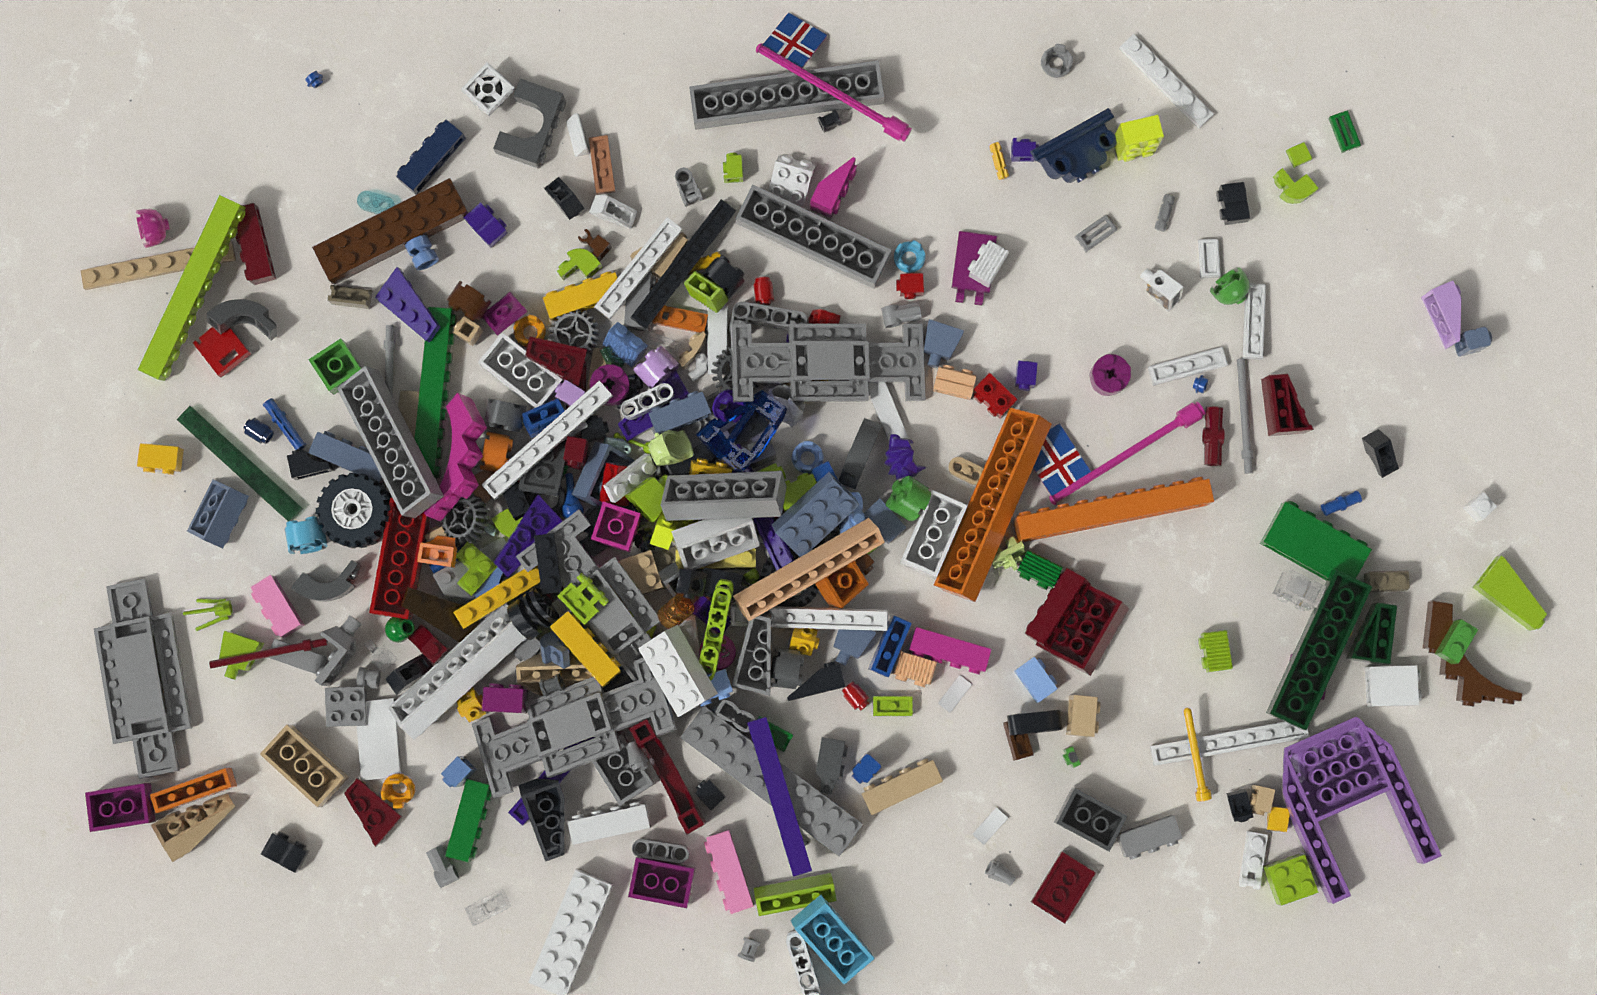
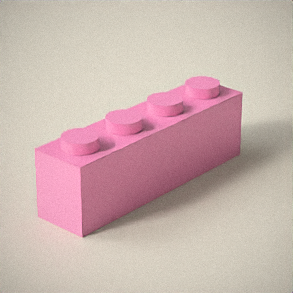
[704,830,754,914]

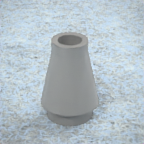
[626,741,649,772]
[985,860,1016,886]

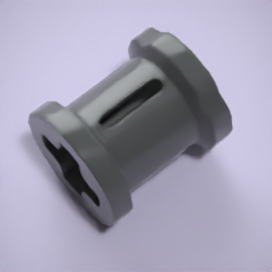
[539,674,565,696]

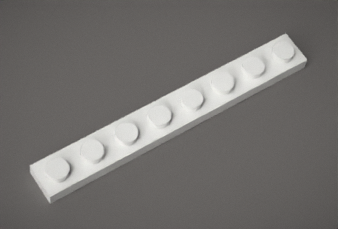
[482,381,613,500]
[731,605,888,631]
[1150,722,1309,766]

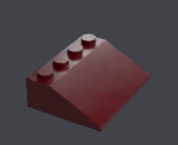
[1035,586,1129,676]

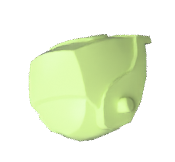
[648,430,694,466]

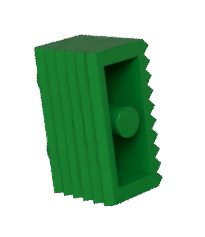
[1016,550,1063,590]

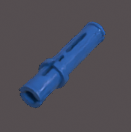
[263,398,307,450]

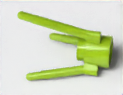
[183,598,233,631]

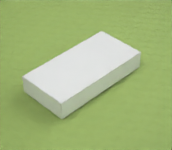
[1198,239,1221,279]

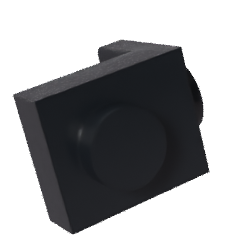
[1226,789,1254,822]

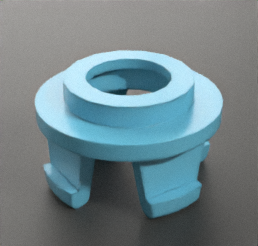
[894,240,925,273]

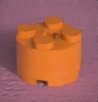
[480,431,513,472]

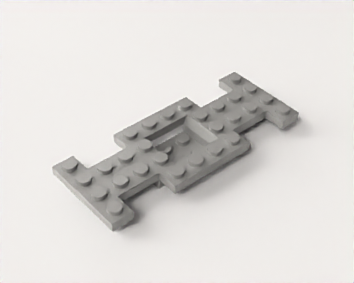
[731,324,926,402]
[516,509,662,682]
[472,658,677,798]

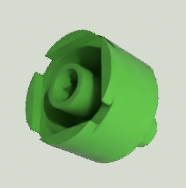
[886,476,931,521]

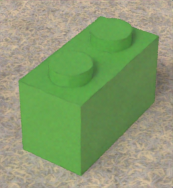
[1435,619,1478,664]

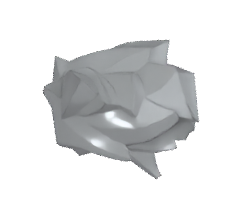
[765,384,806,428]

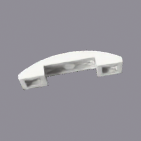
[708,302,728,375]

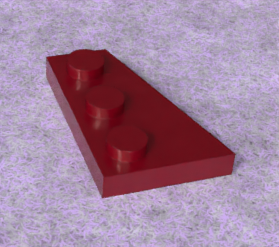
[525,336,587,387]
[344,778,403,847]

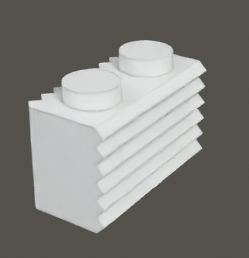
[968,240,1009,288]

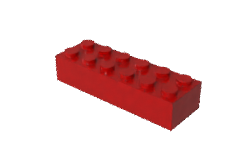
[369,497,431,621]

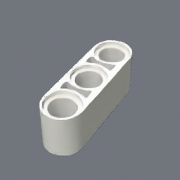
[621,383,674,420]

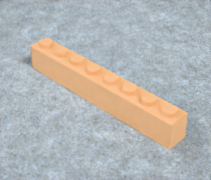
[733,518,885,621]

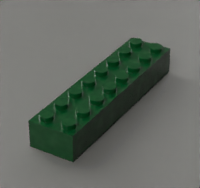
[1266,570,1373,731]

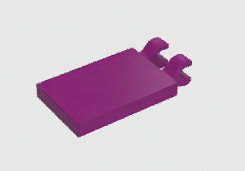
[951,231,997,306]

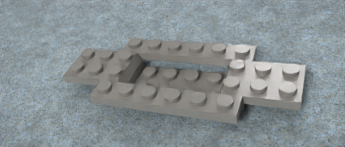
[93,579,192,779]

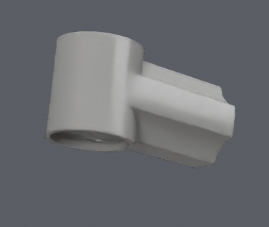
[881,302,922,328]
[426,845,459,888]

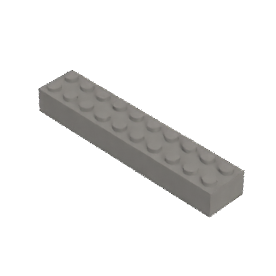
[689,60,884,130]
[680,706,863,857]

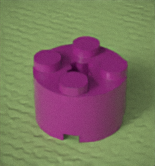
[1089,354,1131,396]
[590,364,630,406]

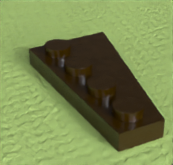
[401,587,479,643]

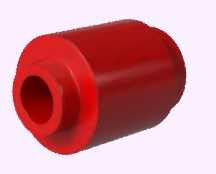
[753,277,774,306]
[842,681,870,711]

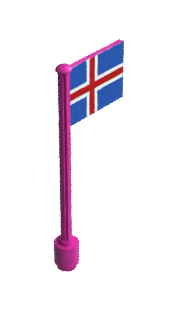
[756,13,912,142]
[1033,402,1205,505]

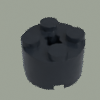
[701,255,745,301]

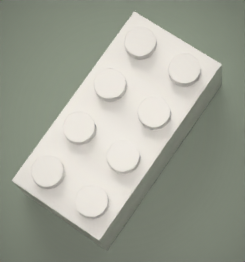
[478,332,564,408]
[900,490,968,578]
[671,518,760,570]
[638,625,718,717]

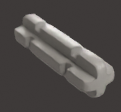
[1155,194,1175,232]

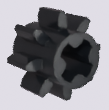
[634,528,656,553]

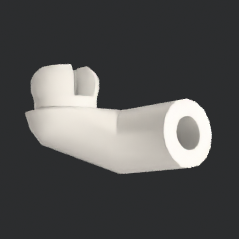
[688,353,708,382]

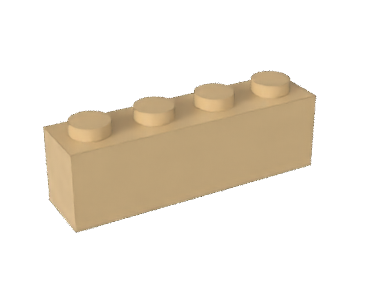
[861,758,943,815]

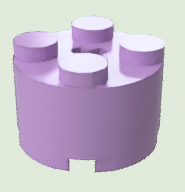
[633,346,680,389]

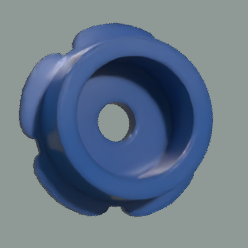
[305,71,323,88]
[1193,375,1208,394]

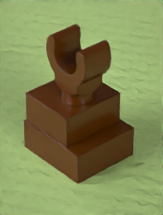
[578,229,612,262]

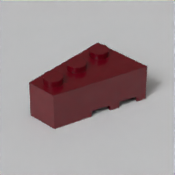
[1261,374,1314,436]

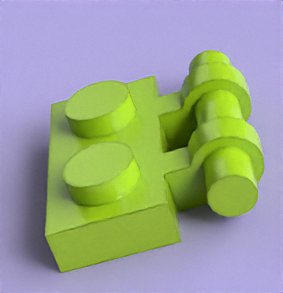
[557,573,609,625]

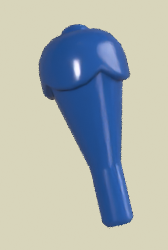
[562,473,584,519]

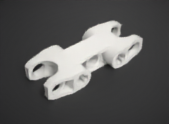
[786,930,822,995]

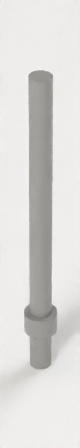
[384,325,395,397]
[1237,358,1254,474]

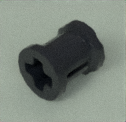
[817,109,842,133]

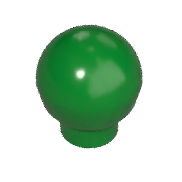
[385,617,415,643]

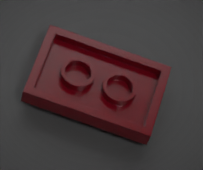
[1030,851,1096,924]

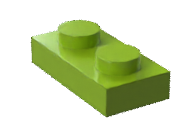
[873,696,913,716]

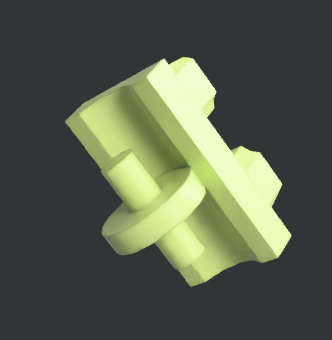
[992,536,1026,571]

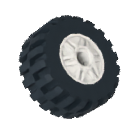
[316,472,390,548]

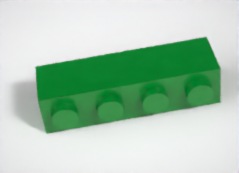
[445,779,492,862]

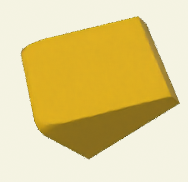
[1267,807,1290,832]

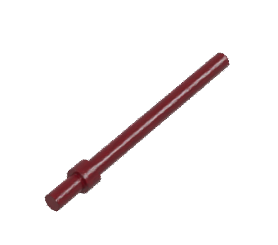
[209,638,328,669]

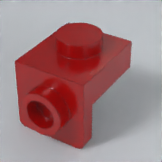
[808,309,841,324]

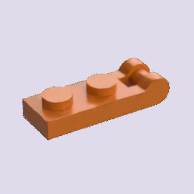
[652,305,708,334]

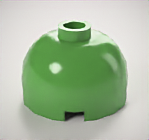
[1210,268,1250,305]

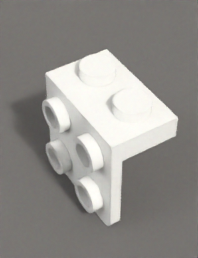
[768,154,816,206]

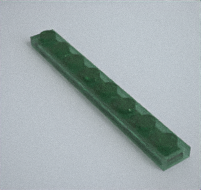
[177,406,304,522]

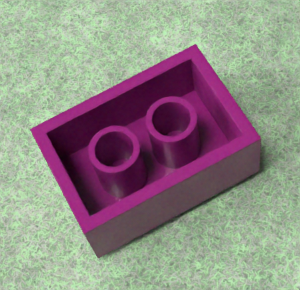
[85,783,156,832]
[628,857,696,909]

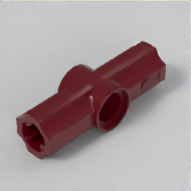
[1202,406,1225,466]

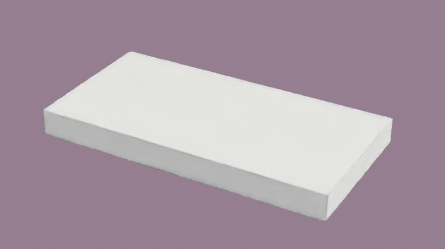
[357,698,401,781]

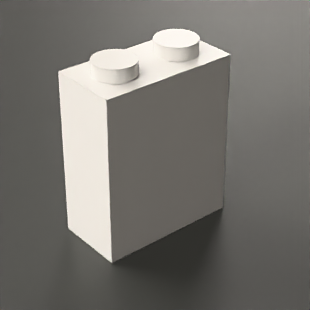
[1365,666,1422,707]

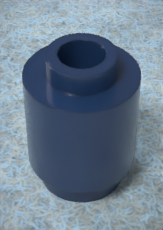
[243,418,274,444]

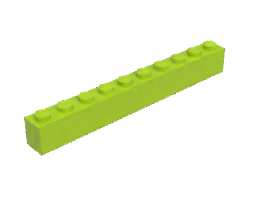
[138,195,246,381]

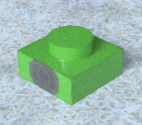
[1062,746,1081,768]

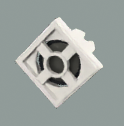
[461,62,515,116]

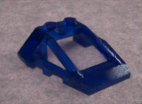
[696,390,787,473]

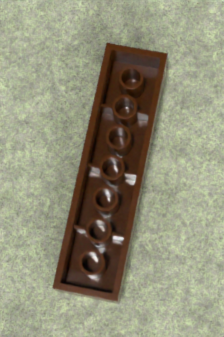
[312,178,468,285]

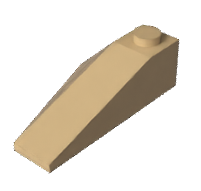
[151,794,235,862]

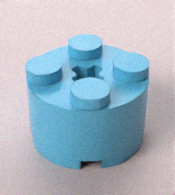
[285,516,328,554]

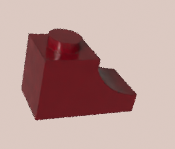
[408,624,451,664]

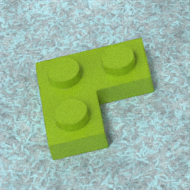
[456,542,497,596]

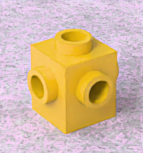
[789,628,820,656]
[457,687,487,723]

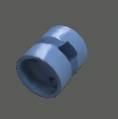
[405,235,439,271]

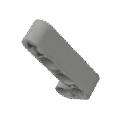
[730,302,807,334]

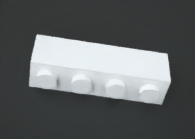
[568,801,651,845]

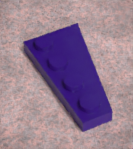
[375,267,441,342]
[618,370,689,442]
[493,495,563,577]

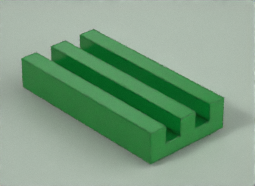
[1328,110,1361,153]

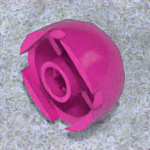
[136,209,169,248]

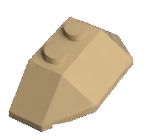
[516,653,593,696]

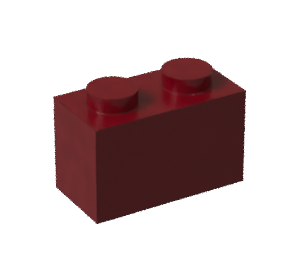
[563,436,590,470]

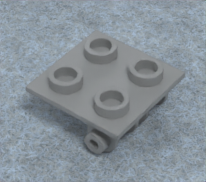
[325,687,367,727]

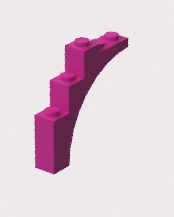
[424,393,487,522]

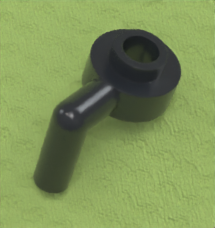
[617,374,643,409]

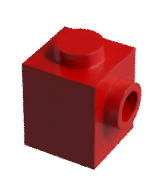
[896,273,924,299]

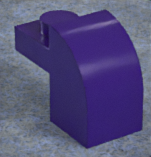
[690,596,731,633]

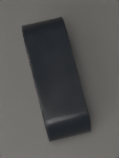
[661,440,720,476]
[1007,710,1063,736]

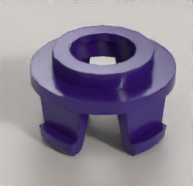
[712,389,746,423]

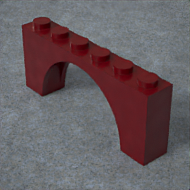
[629,719,706,835]

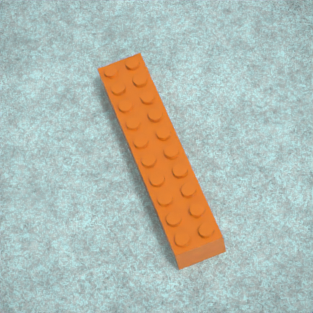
[934,408,1052,602]
[1013,476,1214,543]

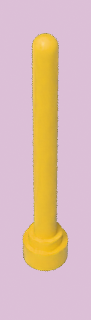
[1184,708,1212,802]

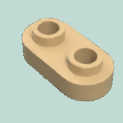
[948,457,983,485]

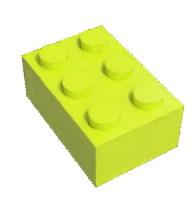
[1114,115,1164,162]

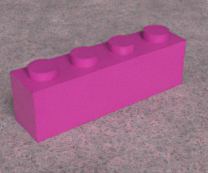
[909,627,992,675]

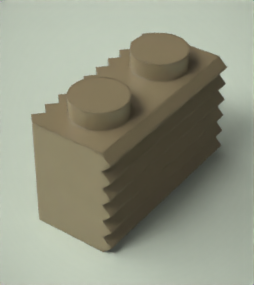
[1364,570,1410,592]

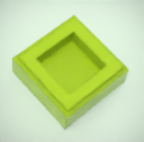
[1286,142,1312,168]

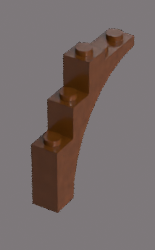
[1422,601,1522,707]

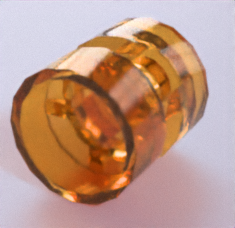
[657,593,694,629]

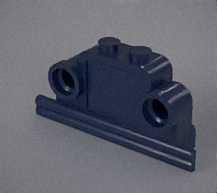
[1030,108,1116,183]

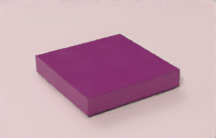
[482,292,528,336]

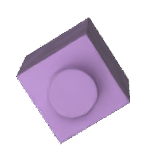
[555,380,586,407]

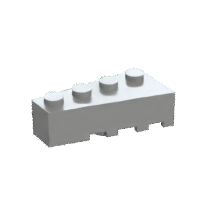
[732,610,772,696]

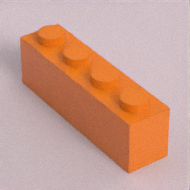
[150,768,237,813]

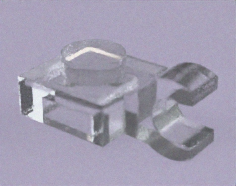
[364,639,398,673]

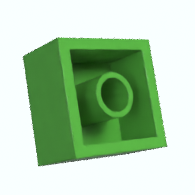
[308,338,362,395]

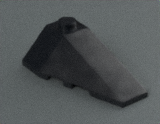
[518,778,565,862]

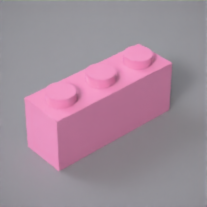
[250,575,305,638]

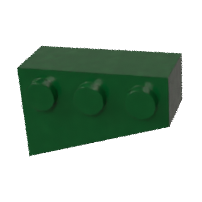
[1346,603,1397,665]

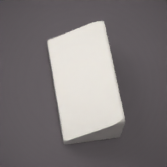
[567,113,589,157]

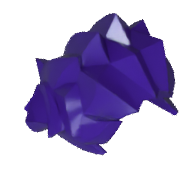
[884,434,926,480]

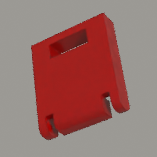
[192,327,251,378]

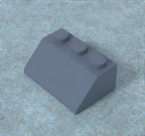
[572,442,636,508]
[187,479,249,549]

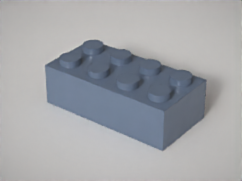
[772,472,859,557]

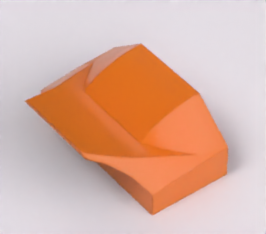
[417,536,457,568]

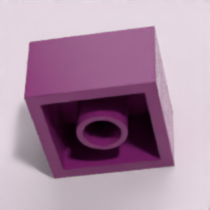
[482,683,528,714]

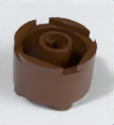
[447,281,492,322]

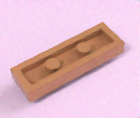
[589,135,615,195]

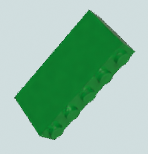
[1259,501,1372,581]

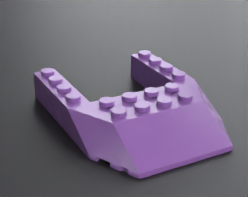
[1282,717,1442,904]

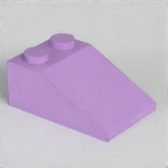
[1421,281,1461,349]

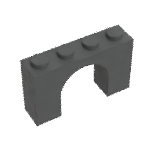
[493,79,566,168]

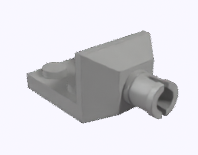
[315,615,362,686]

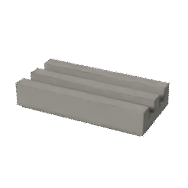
[1075,214,1117,252]

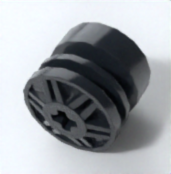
[507,587,559,640]

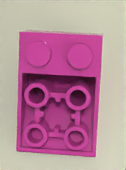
[810,157,857,219]

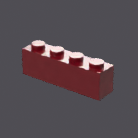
[235,203,276,285]
[1025,568,1091,650]

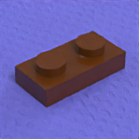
[1003,721,1034,761]

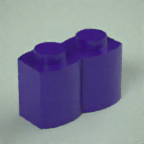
[463,202,508,248]

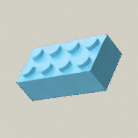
[790,895,875,984]

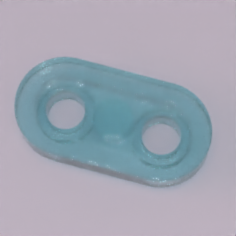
[357,191,395,214]

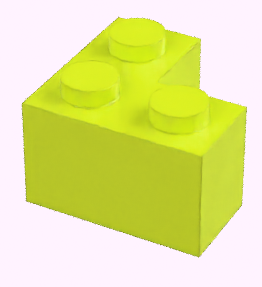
[650,511,699,550]

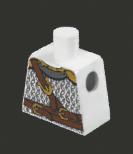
[1140,268,1183,312]

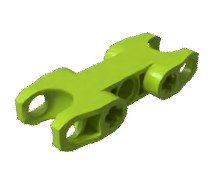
[699,579,734,681]

